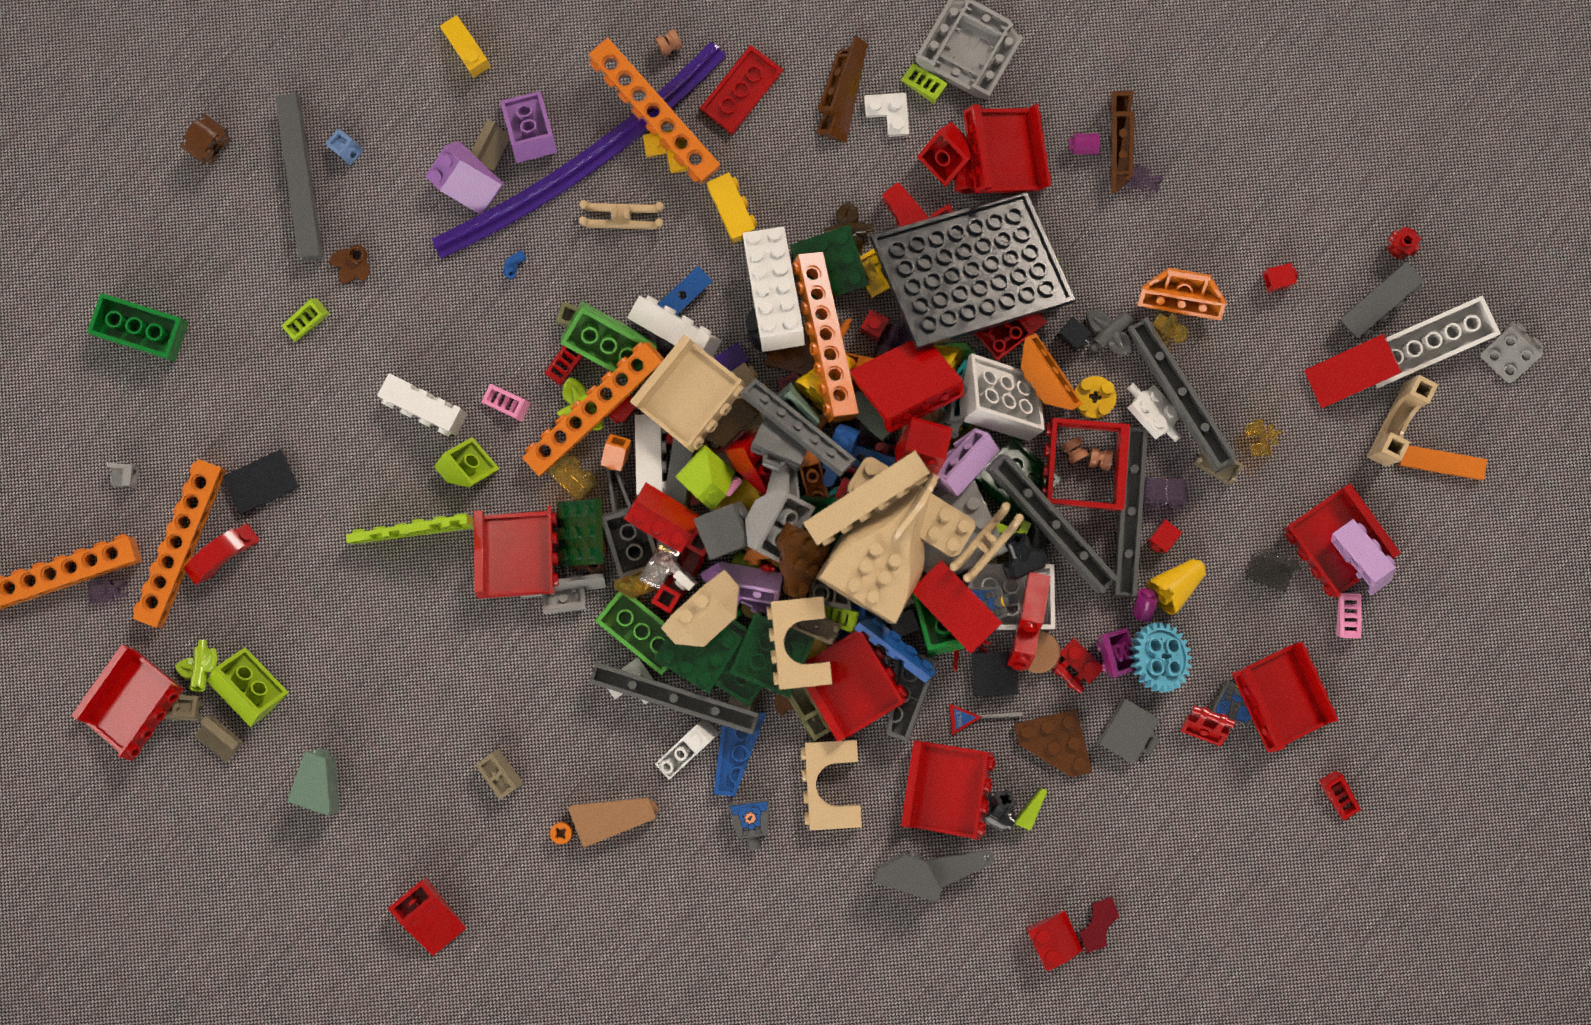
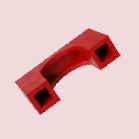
[651,528,708,614]

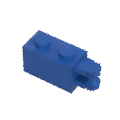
[822,423,861,487]

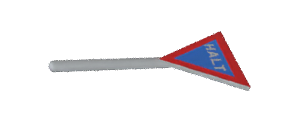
[949,703,1023,735]

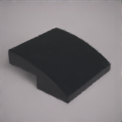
[971,652,1019,697]

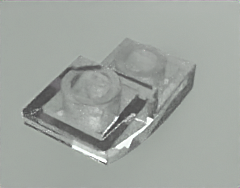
[640,545,679,589]

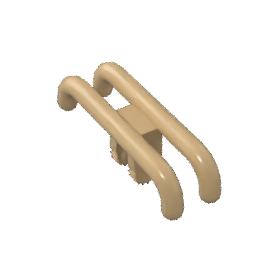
[579,200,664,229]
[950,502,1024,583]

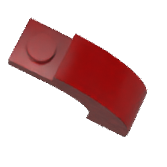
[184,523,260,585]

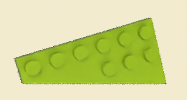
[346,513,474,544]

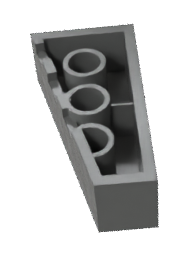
[1339,262,1424,338]
[887,653,939,743]

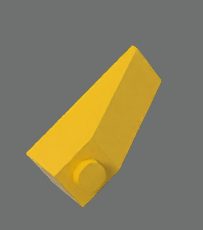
[439,15,491,78]

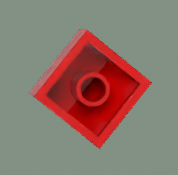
[917,121,971,187]
[894,417,952,475]
[1026,910,1083,971]

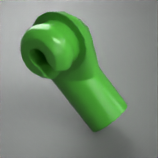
[946,342,975,360]

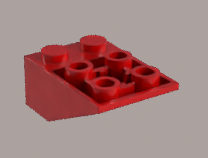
[974,313,1047,361]
[725,427,774,496]
[388,877,467,956]

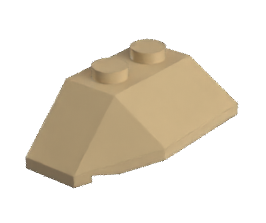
[661,570,739,647]

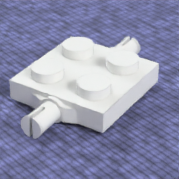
[1127,382,1182,442]

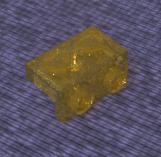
[614,567,665,598]

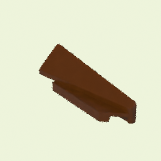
[816,36,867,143]
[1110,91,1134,195]

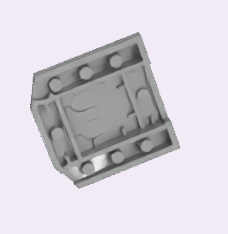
[915,0,1023,100]
[923,479,1008,575]

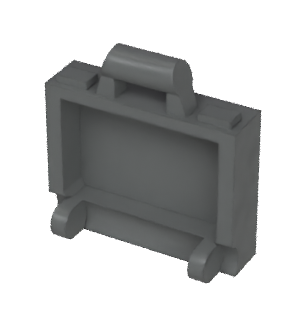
[750,416,808,472]
[1097,698,1160,764]

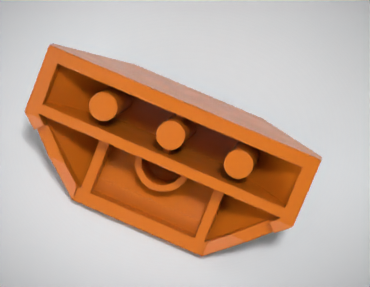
[1137,268,1227,321]
[1021,333,1083,410]

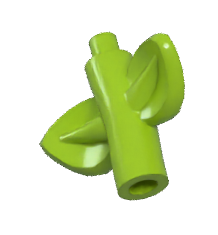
[557,377,606,430]
[175,640,217,692]

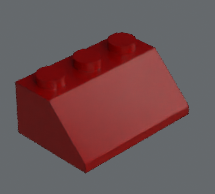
[623,482,701,553]

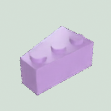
[926,428,1000,496]
[1331,519,1396,596]
[720,561,783,620]

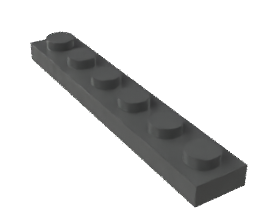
[740,378,856,477]

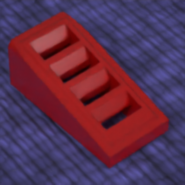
[544,346,584,386]
[1319,771,1361,821]

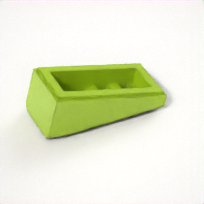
[901,63,948,104]
[281,298,330,342]
[824,606,859,633]
[1015,788,1047,830]

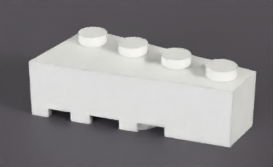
[627,295,722,357]
[377,373,468,437]
[635,414,667,495]

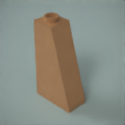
[568,797,659,848]

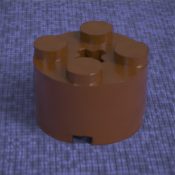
[181,114,231,165]

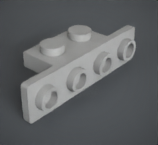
[521,573,606,614]

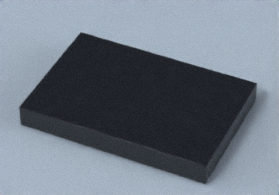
[222,449,299,515]

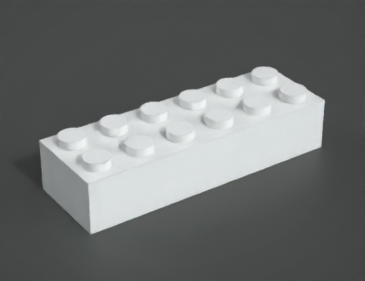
[743,226,805,352]
[1376,295,1501,389]

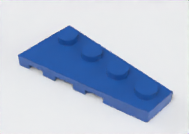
[854,615,937,683]
[714,711,766,797]

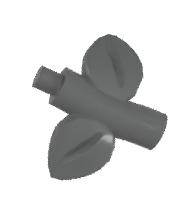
[1086,310,1134,355]

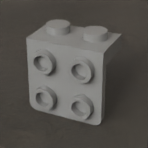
[1481,321,1543,383]

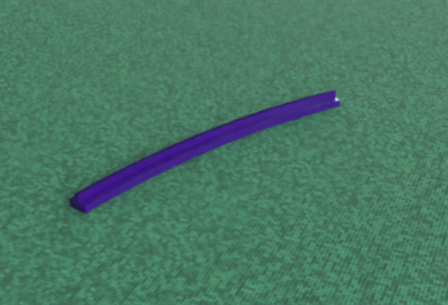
[432,42,726,259]

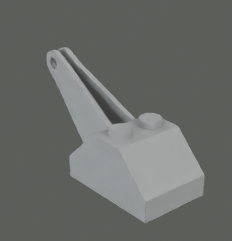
[745,460,815,562]

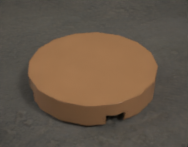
[1028,631,1060,673]

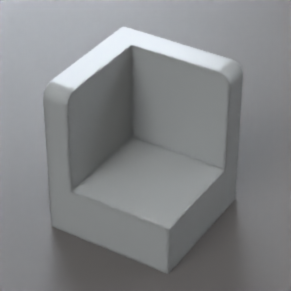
[107,463,139,488]

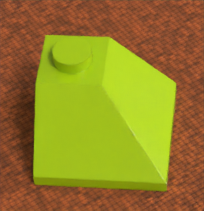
[434,437,499,487]
[675,445,735,511]

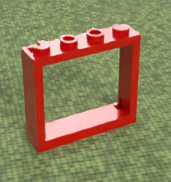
[1041,418,1130,511]

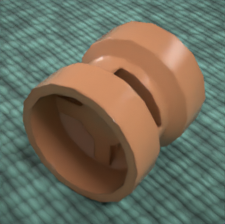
[655,29,683,57]
[1061,436,1089,464]
[1087,447,1113,471]

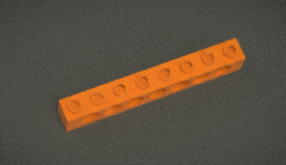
[589,37,720,185]
[792,252,859,423]
[522,342,664,476]
[132,459,227,628]
[0,534,142,610]

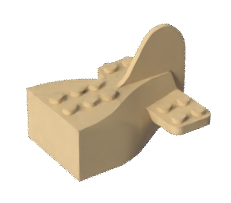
[815,457,975,623]

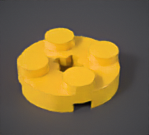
[1075,376,1116,419]

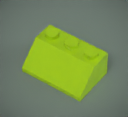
[207,647,289,727]

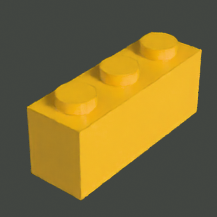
[706,172,758,244]

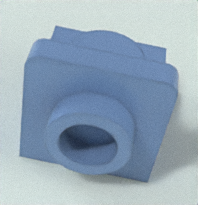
[325,128,363,165]

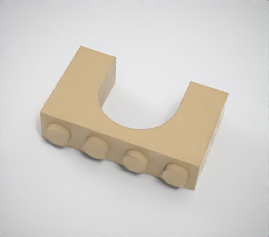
[1367,375,1439,467]
[767,597,832,690]
[801,740,862,830]

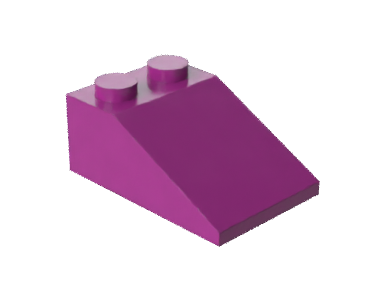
[1096,628,1137,678]

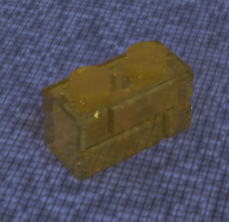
[548,454,597,500]

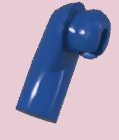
[503,250,527,279]

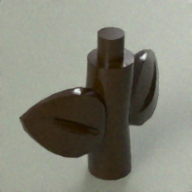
[823,202,875,256]

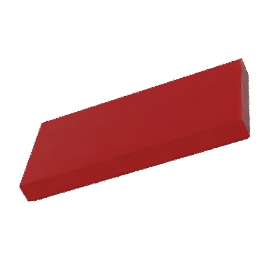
[699,45,784,136]
[1304,334,1402,409]
[912,560,1003,653]

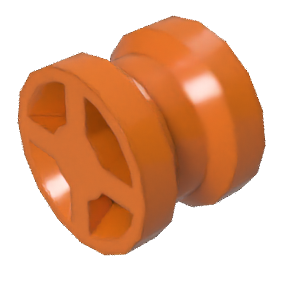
[550,821,573,844]

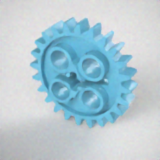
[1129,622,1193,693]

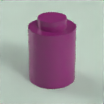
[1068,133,1100,155]
[1132,588,1159,622]

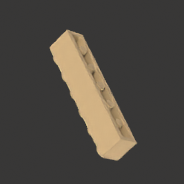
[803,451,930,546]

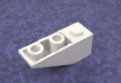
[655,719,719,780]

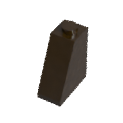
[704,397,762,450]

